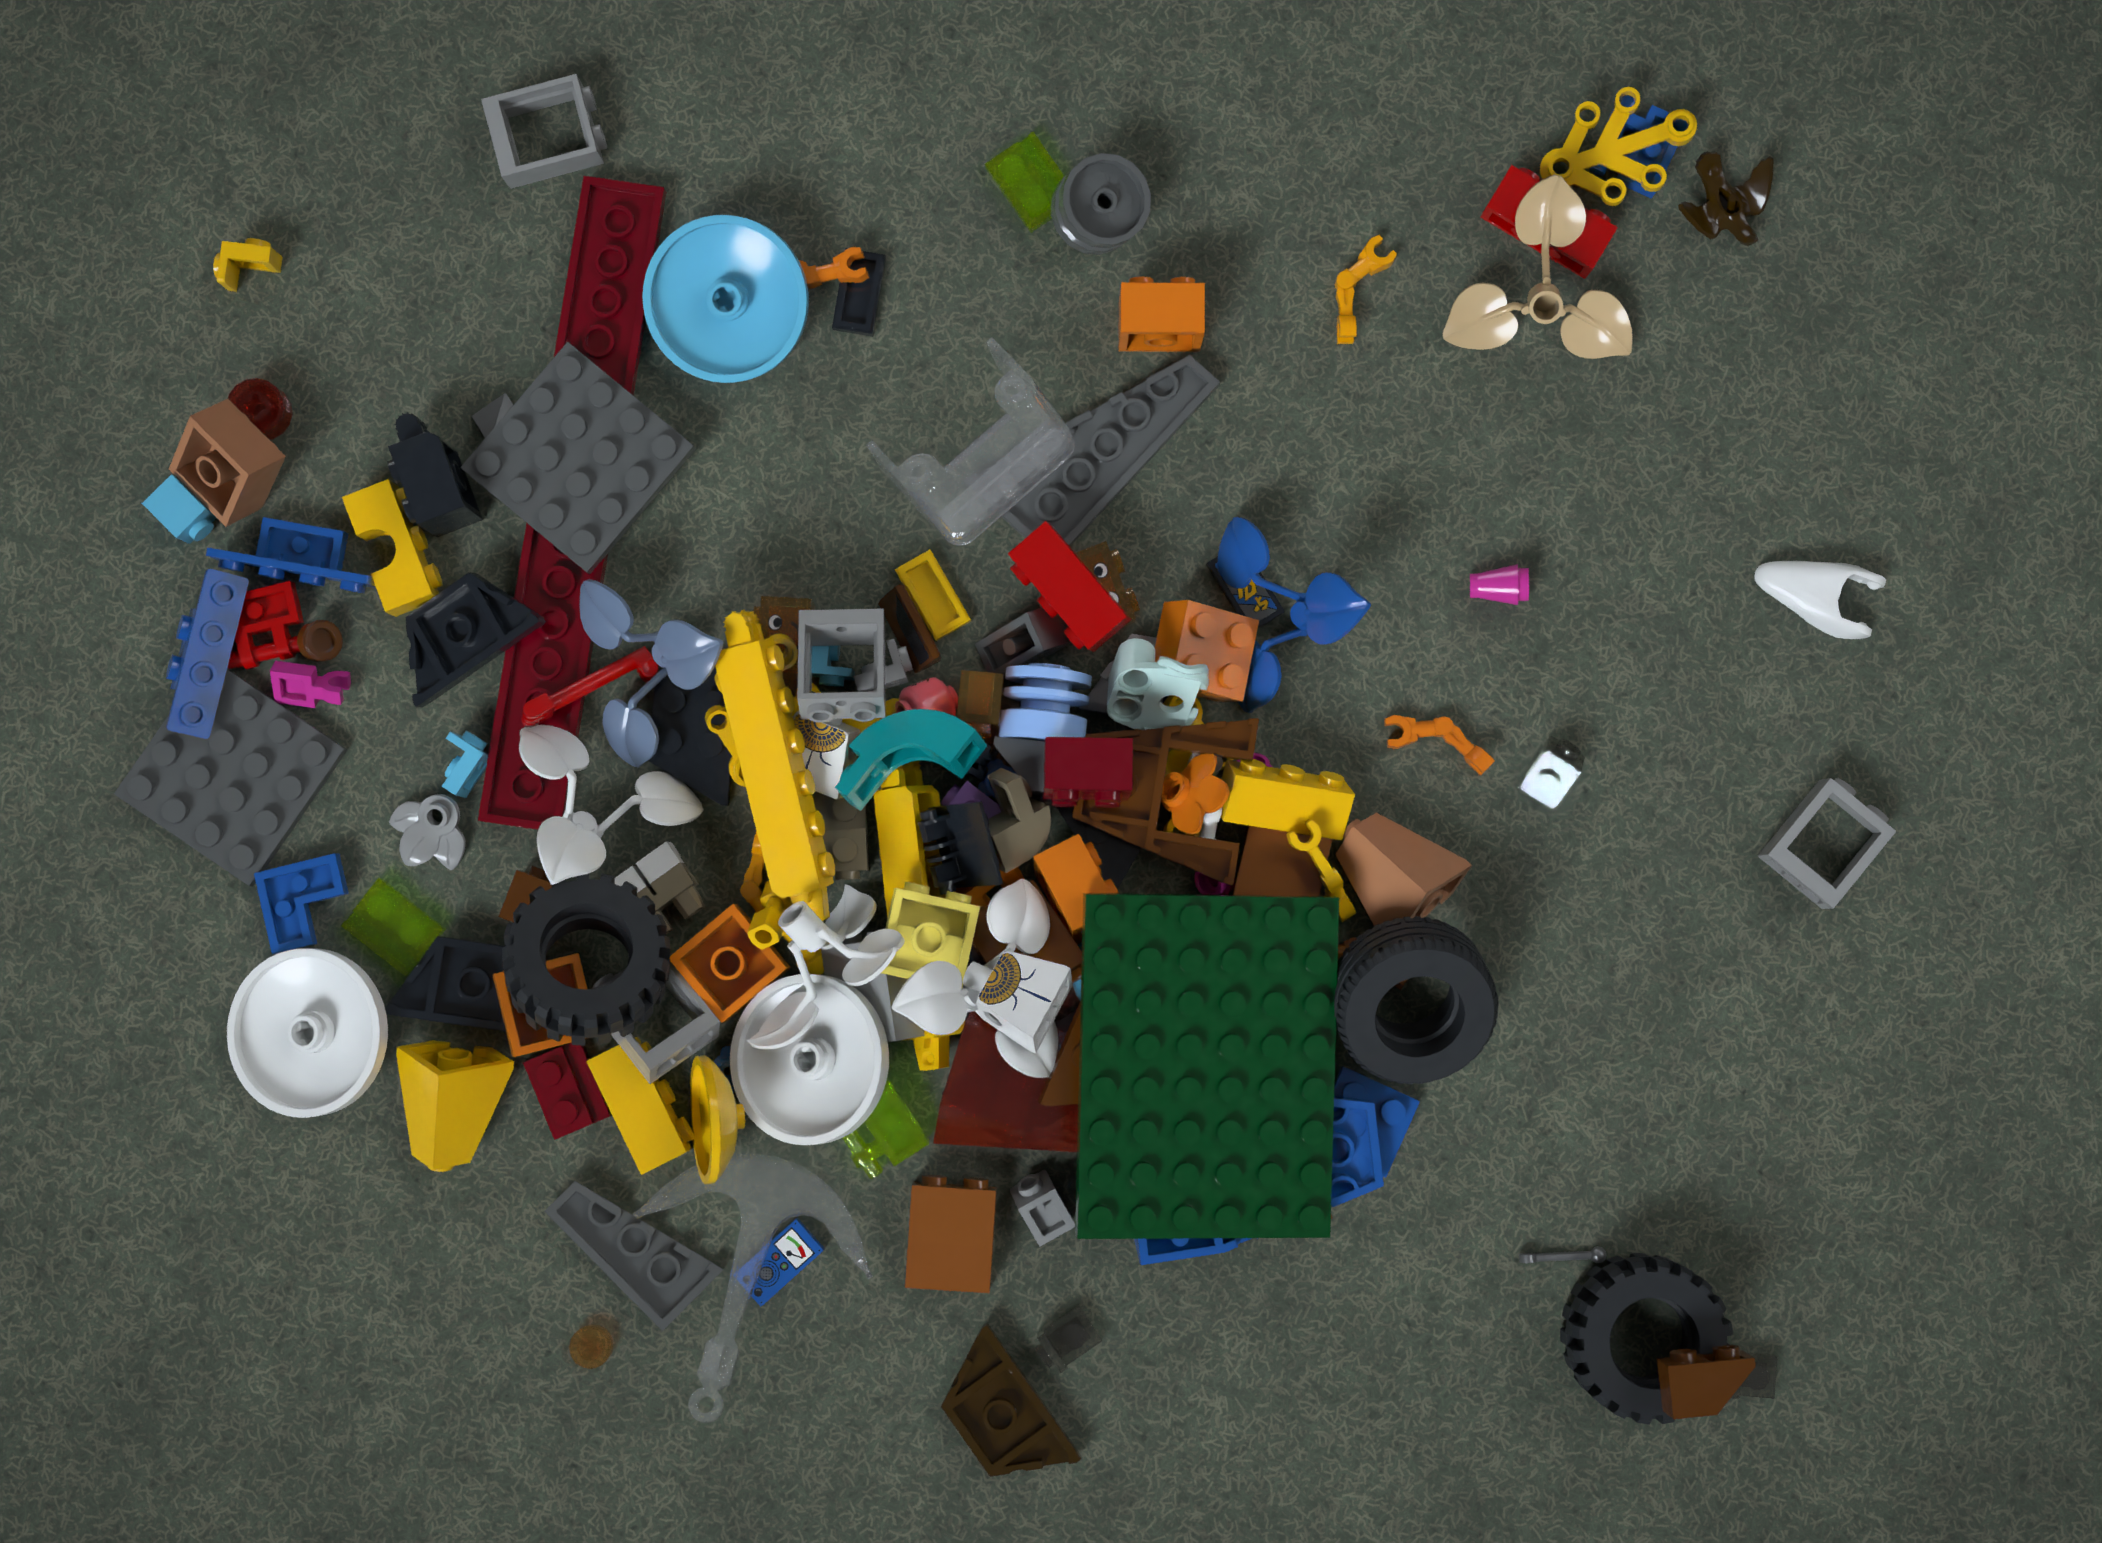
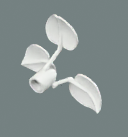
[519,725,704,885]
[892,879,1058,1078]
[746,884,905,1049]

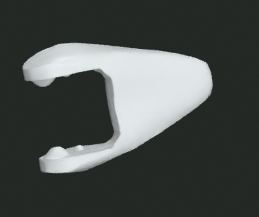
[1754,561,1886,639]

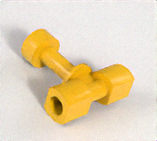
[748,880,824,975]

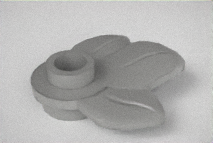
[389,794,466,870]

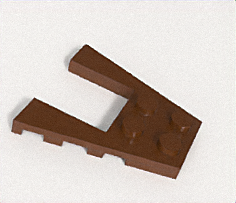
[1072,718,1259,886]

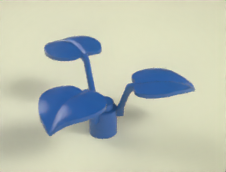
[1218,517,1371,713]

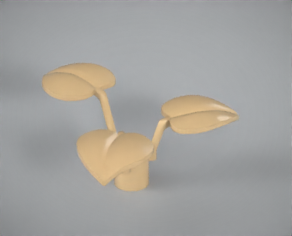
[1443,175,1632,359]

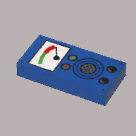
[733,1218,825,1307]

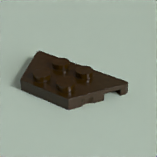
[941,1322,1082,1477]

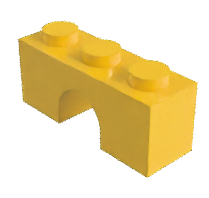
[342,479,443,617]

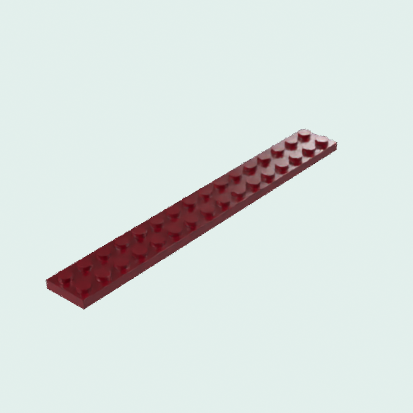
[478,176,667,830]

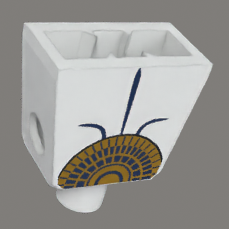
[793,711,860,800]
[963,951,1073,1054]

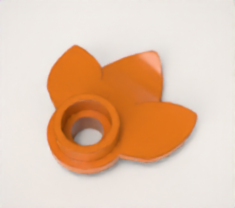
[1161,754,1230,834]

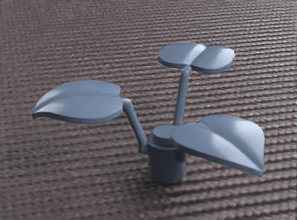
[579,579,724,768]

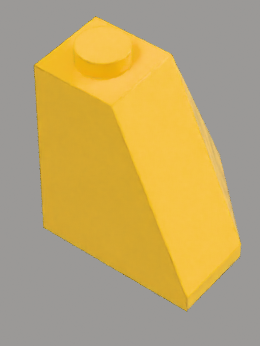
[396,1040,514,1172]

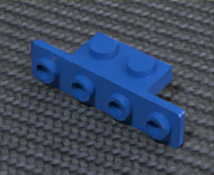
[206,517,376,594]
[166,569,249,739]

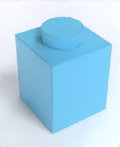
[142,474,216,544]

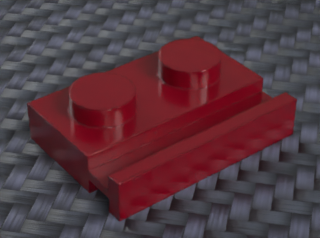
[523,1042,612,1140]

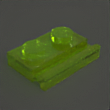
[985,132,1065,233]
[341,878,446,977]

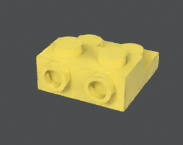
[881,882,980,989]

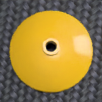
[690,1055,745,1184]

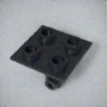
[917,801,1003,895]

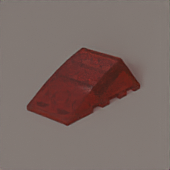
[933,1011,1078,1152]

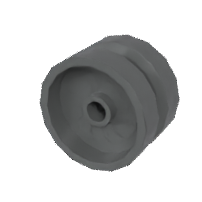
[1051,153,1151,255]

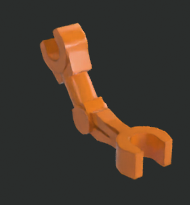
[799,247,869,289]
[1384,715,1495,776]

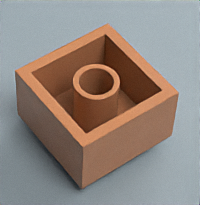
[169,399,286,527]

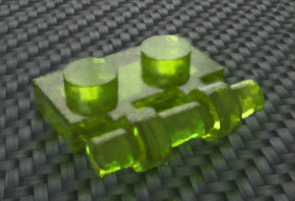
[842,1078,929,1179]

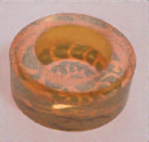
[569,1324,613,1369]

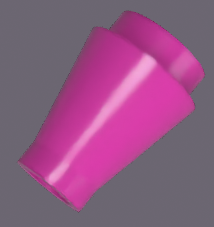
[1470,564,1529,605]

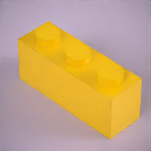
[1221,759,1355,840]
[586,1037,694,1175]

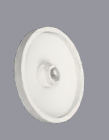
[227,948,388,1118]
[730,974,889,1145]

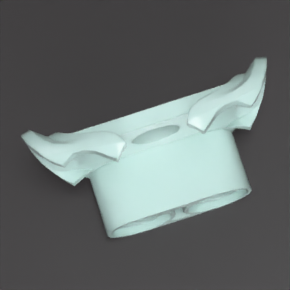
[1107,638,1209,751]

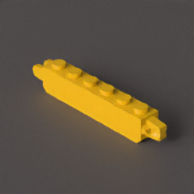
[715,610,835,921]
[874,761,966,1071]

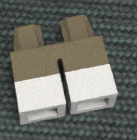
[615,841,705,935]

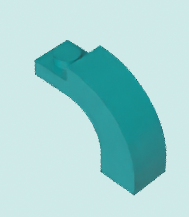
[835,709,987,811]

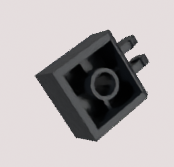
[387,412,483,537]

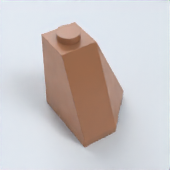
[1335,813,1472,926]

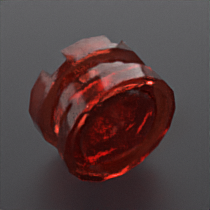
[228,378,293,440]

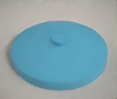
[642,215,809,383]

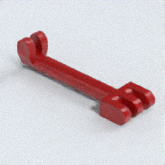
[521,646,658,727]

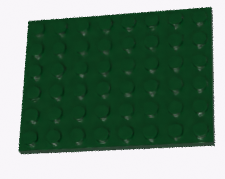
[1075,893,1339,1239]

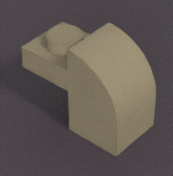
[987,768,1051,873]

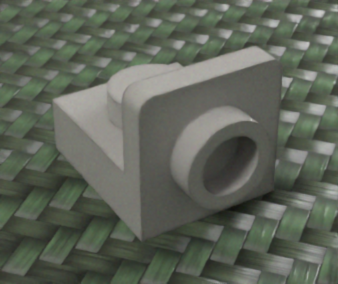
[853,639,913,692]
[1010,1170,1075,1247]

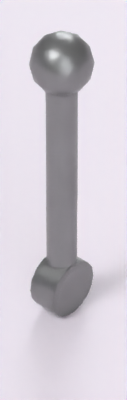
[1519,1246,1606,1263]

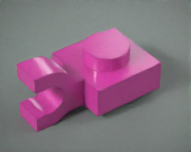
[270,661,351,708]

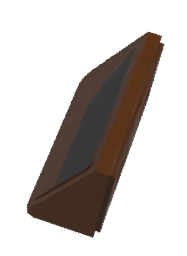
[878,584,942,673]

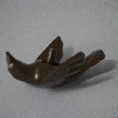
[1678,151,1774,246]

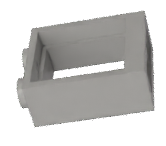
[481,74,607,189]
[797,609,886,722]
[1758,778,1896,909]
[592,962,720,1084]

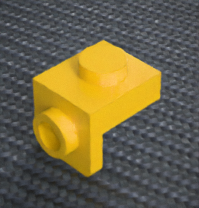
[213,238,283,292]

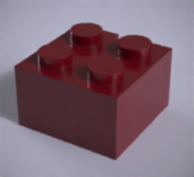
[1043,737,1133,808]

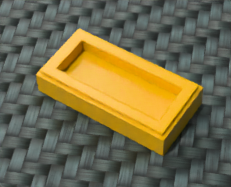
[895,549,971,641]

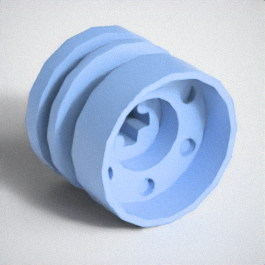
[999,663,1092,742]

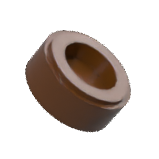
[297,620,343,662]

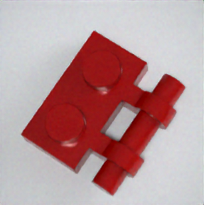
[227,581,304,669]

